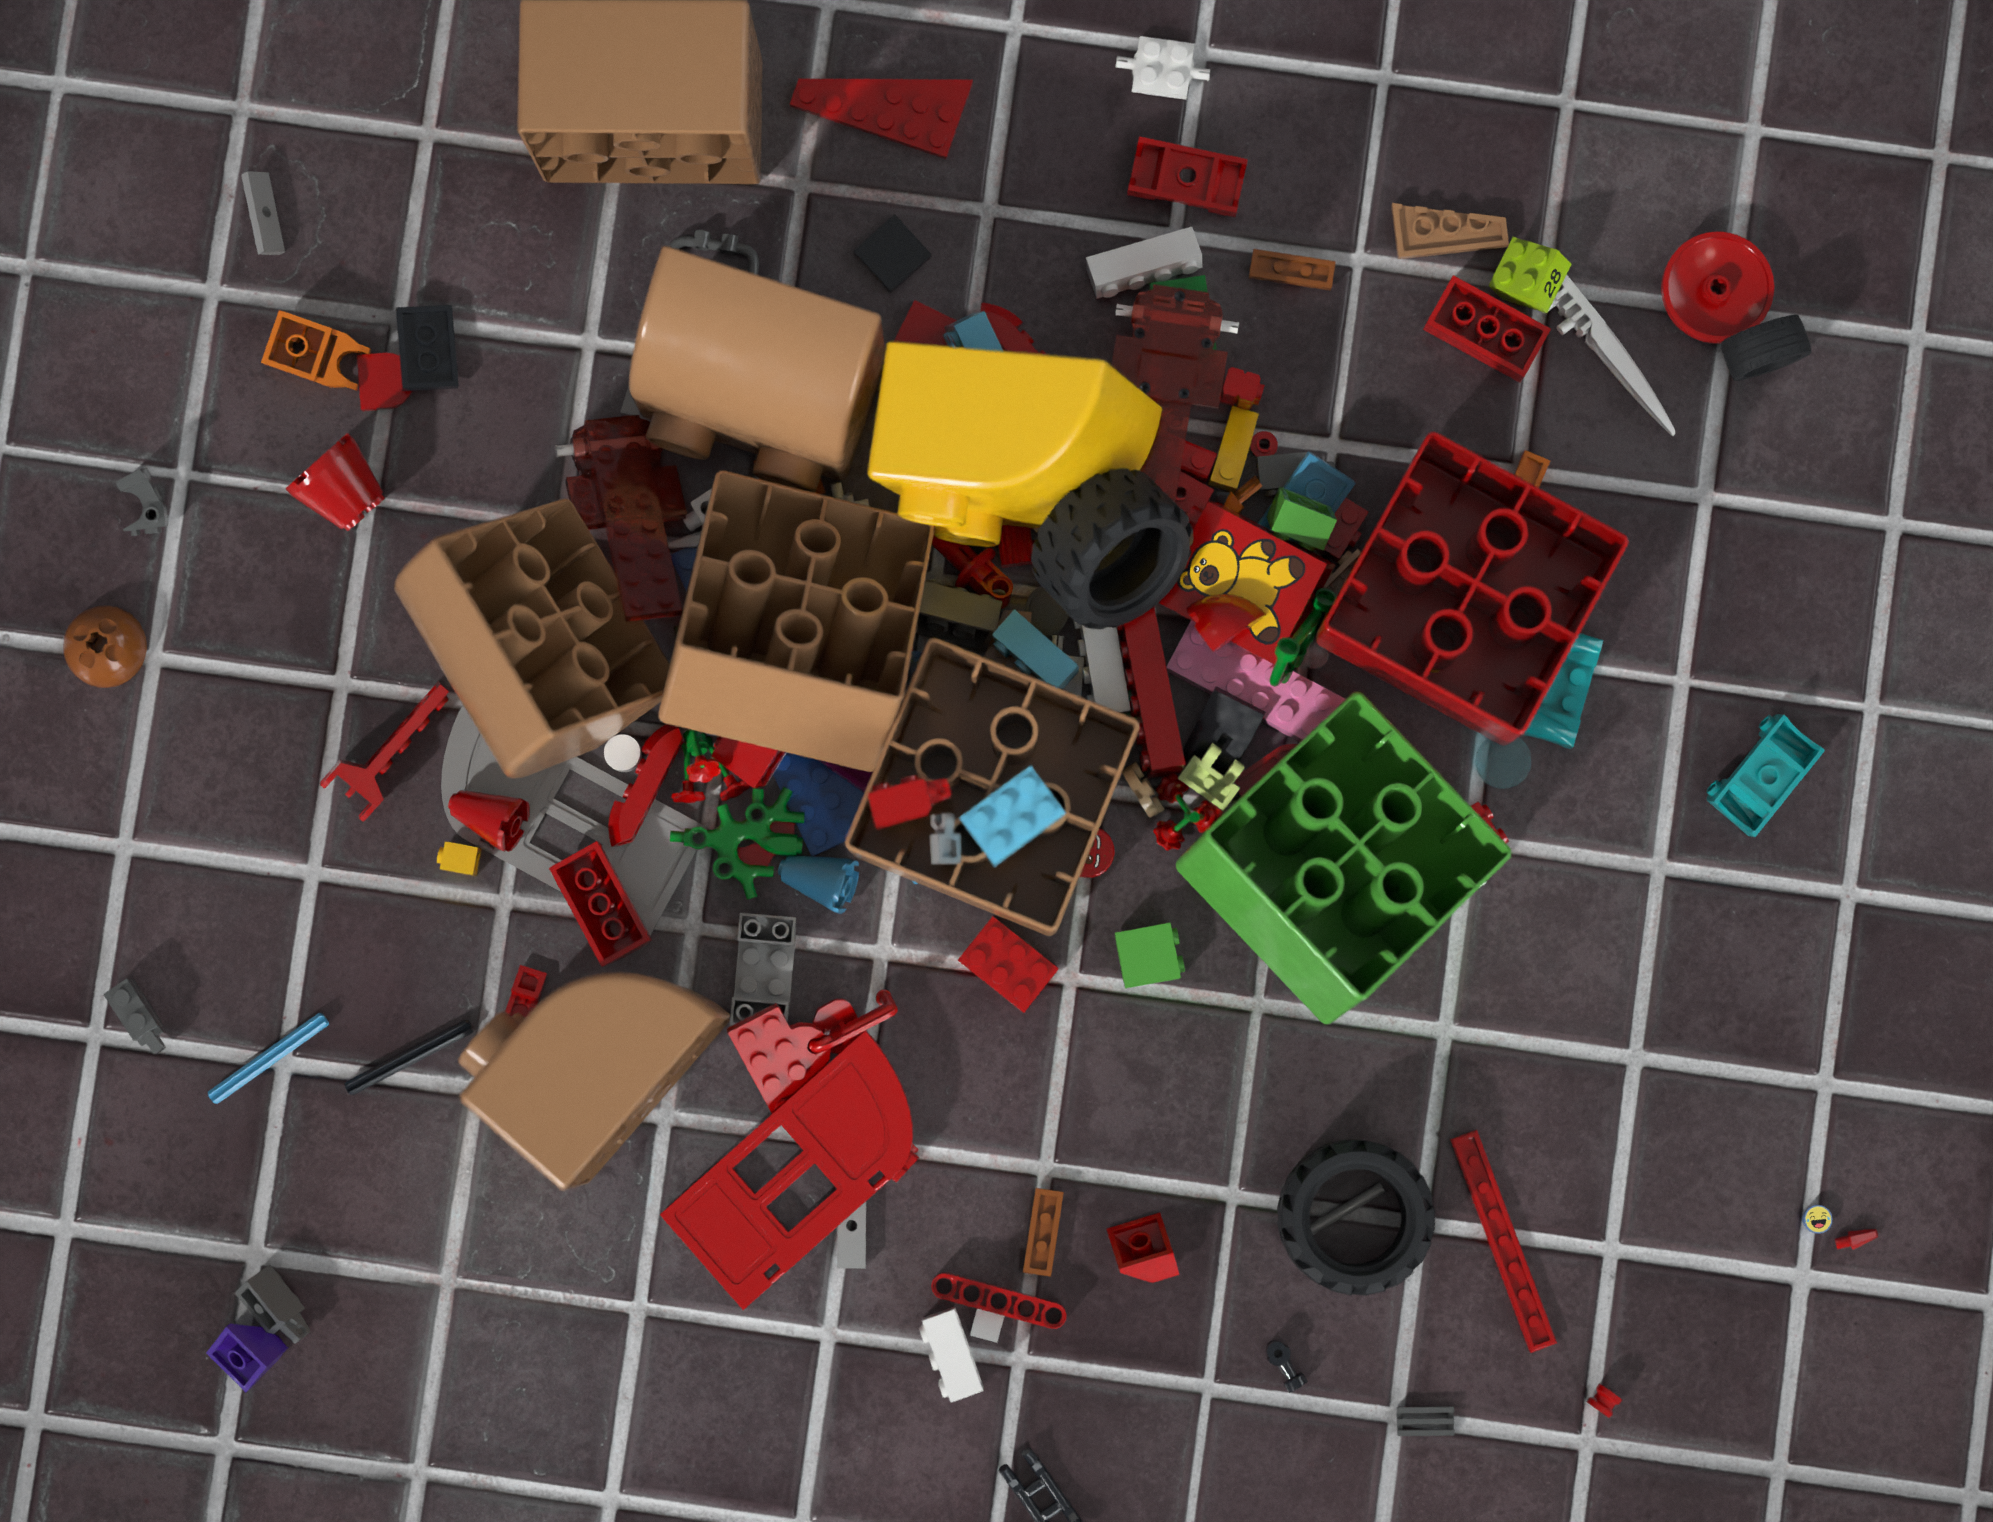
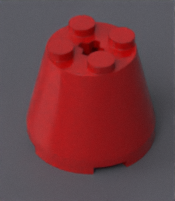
[285,433,385,531]

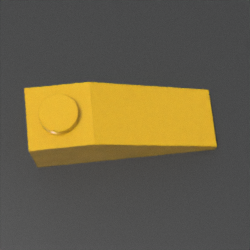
[1208,405,1259,493]

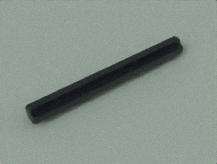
[344,1020,474,1095]

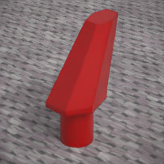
[1835,1229,1878,1250]

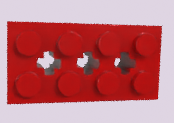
[1423,275,1551,383]

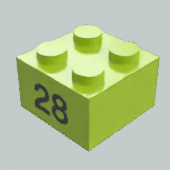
[1488,237,1572,313]

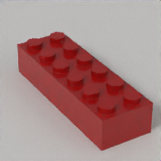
[1116,607,1185,779]

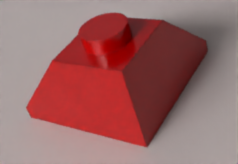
[1106,1213,1179,1283]

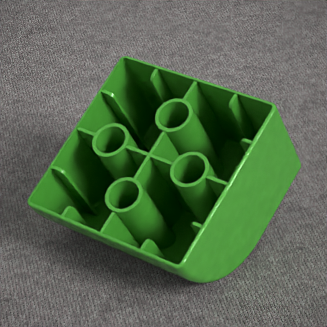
[1176,692,1512,1024]

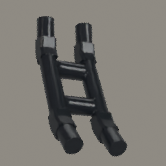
[998,1447,1083,1522]

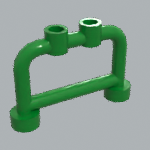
[1269,588,1337,687]

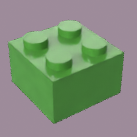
[1266,486,1337,551]

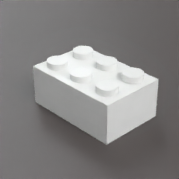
[919,1306,984,1402]

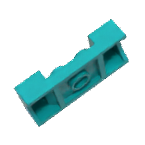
[1522,633,1603,749]
[1706,714,1825,837]

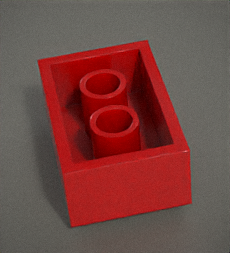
[958,916,1059,1013]

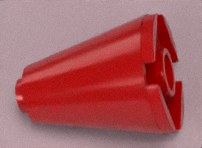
[448,790,530,852]

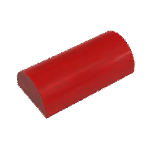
[549,841,652,967]

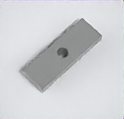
[241,171,285,255]
[837,1202,866,1268]

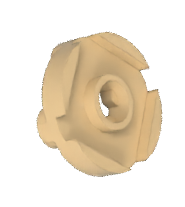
[1122,762,1165,818]

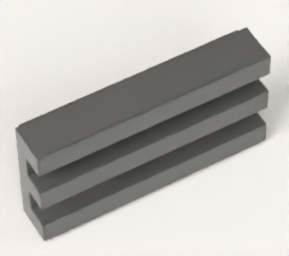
[1396,1406,1455,1436]

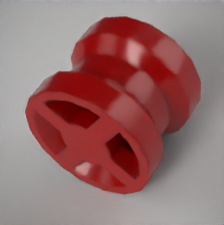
[1586,1383,1622,1418]

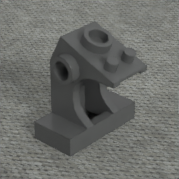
[115,468,168,536]

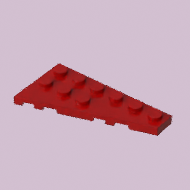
[790,78,973,159]

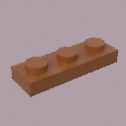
[1249,249,1336,291]
[1023,1188,1064,1277]

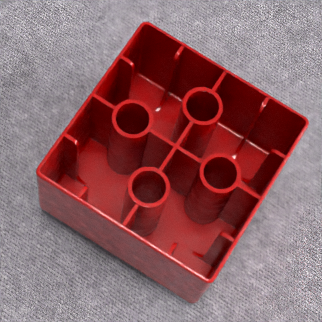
[1315,432,1628,746]

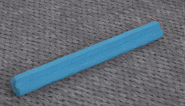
[208,1013,329,1104]

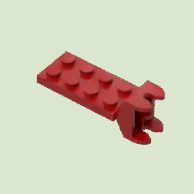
[320,681,449,822]

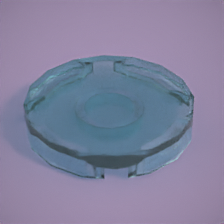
[1475,738,1531,789]

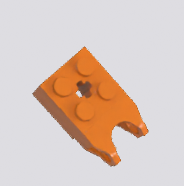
[261,310,372,391]

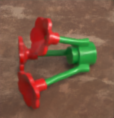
[671,729,751,803]

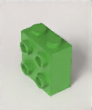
[1114,923,1185,989]

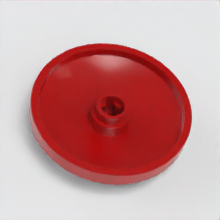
[1661,232,1774,343]

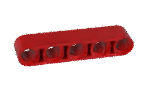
[931,1272,1066,1329]

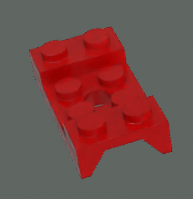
[1127,136,1248,217]

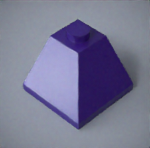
[206,1324,288,1392]

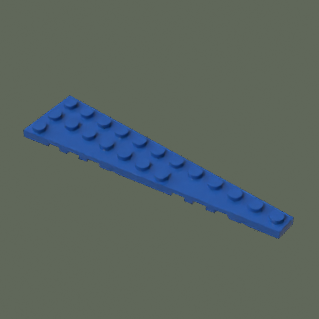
[669,548,864,856]

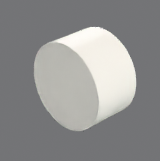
[604,734,642,772]

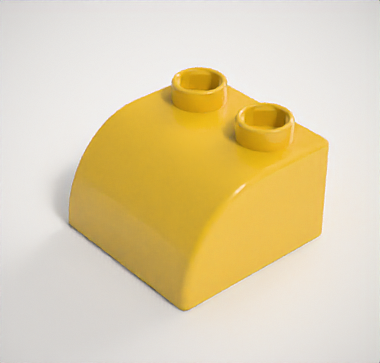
[868,342,1162,547]

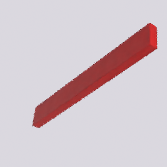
[1450,1130,1557,1353]

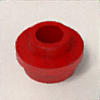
[1250,431,1278,457]

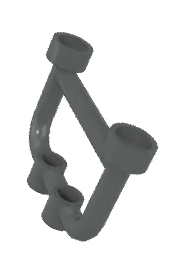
[668,230,759,275]

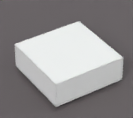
[970,1309,1004,1343]

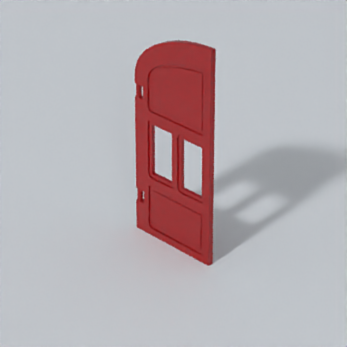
[660,1030,913,1310]

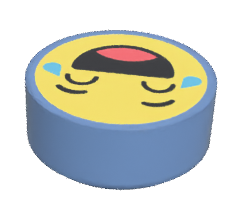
[1802,1205,1832,1234]

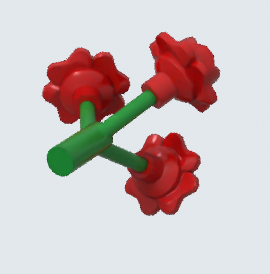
[1153,773,1224,851]

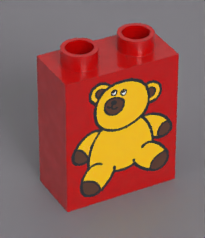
[1159,501,1336,665]

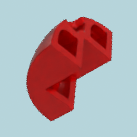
[1186,594,1266,651]

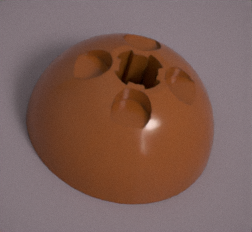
[63,605,147,688]

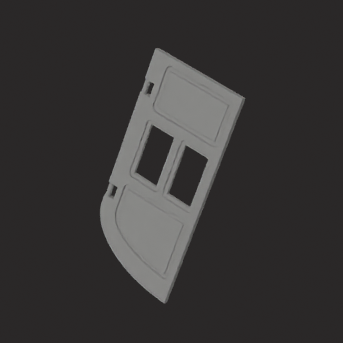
[441,705,709,936]

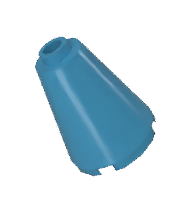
[778,855,859,914]

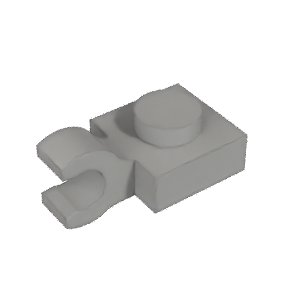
[930,813,961,864]

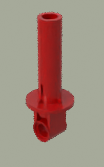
[932,525,1013,609]

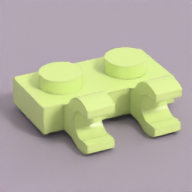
[1178,743,1245,811]

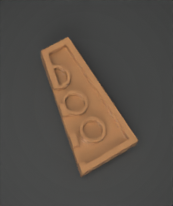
[1391,203,1509,259]

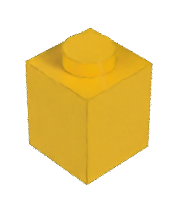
[437,841,482,876]

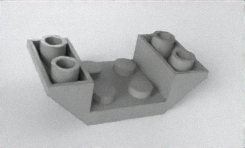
[730,913,796,1026]

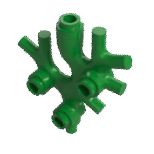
[670,787,805,900]

